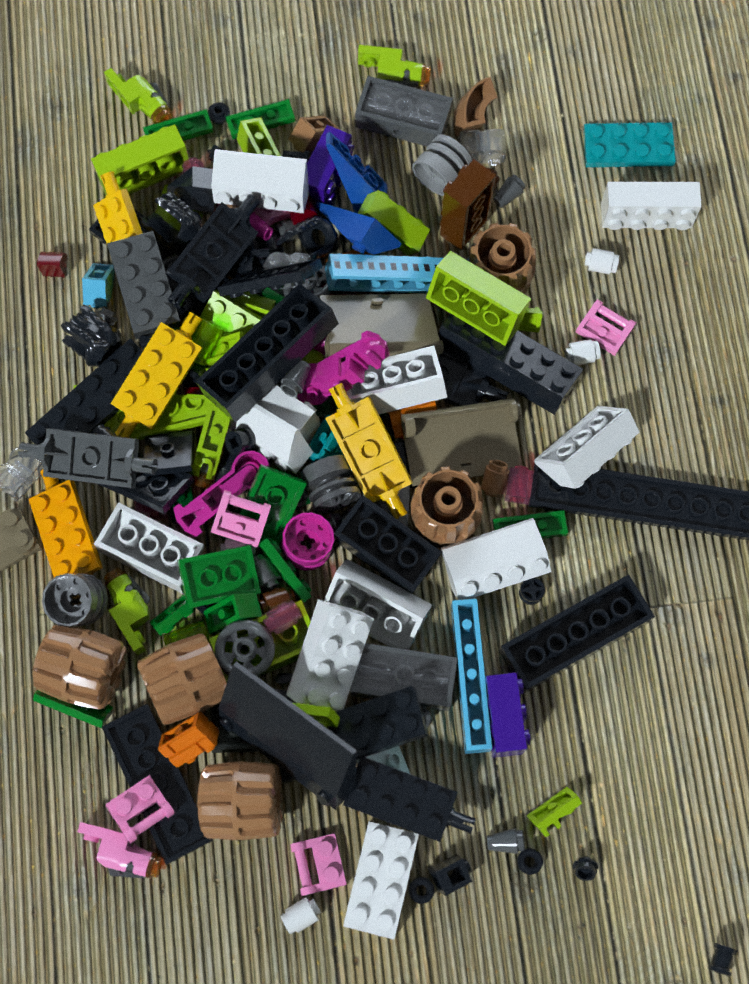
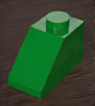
[204,593,262,634]

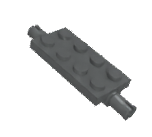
[18,428,158,488]

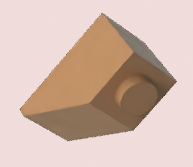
[288,115,340,153]

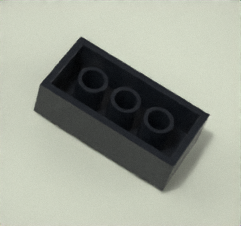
[334,495,442,594]

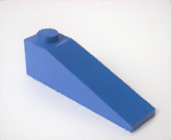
[326,132,388,213]
[315,202,402,255]

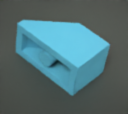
[82,263,115,308]

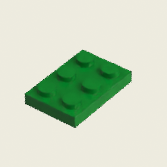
[239,464,307,546]
[177,545,261,609]

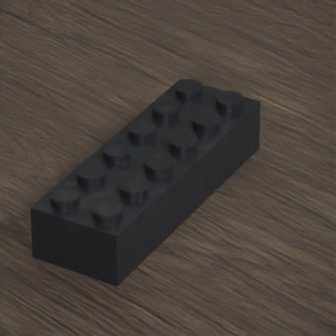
[195,284,339,423]
[438,314,583,415]
[499,574,655,694]

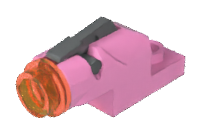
[77,822,163,879]

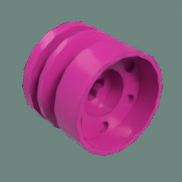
[282,512,334,571]

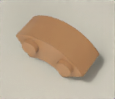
[453,76,497,137]

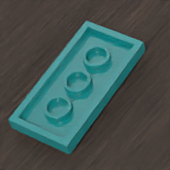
[583,122,676,167]

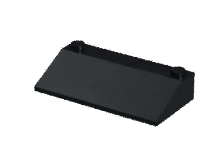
[218,662,357,810]

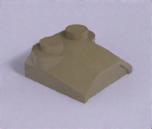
[0,507,42,572]

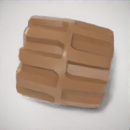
[467,222,536,294]
[411,466,484,548]
[32,624,127,709]
[137,634,227,725]
[198,761,283,840]

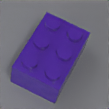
[307,125,354,210]
[485,672,530,758]

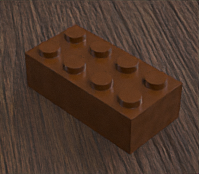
[440,159,496,251]

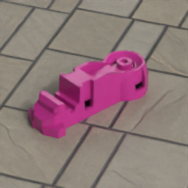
[297,330,389,405]
[173,451,270,537]

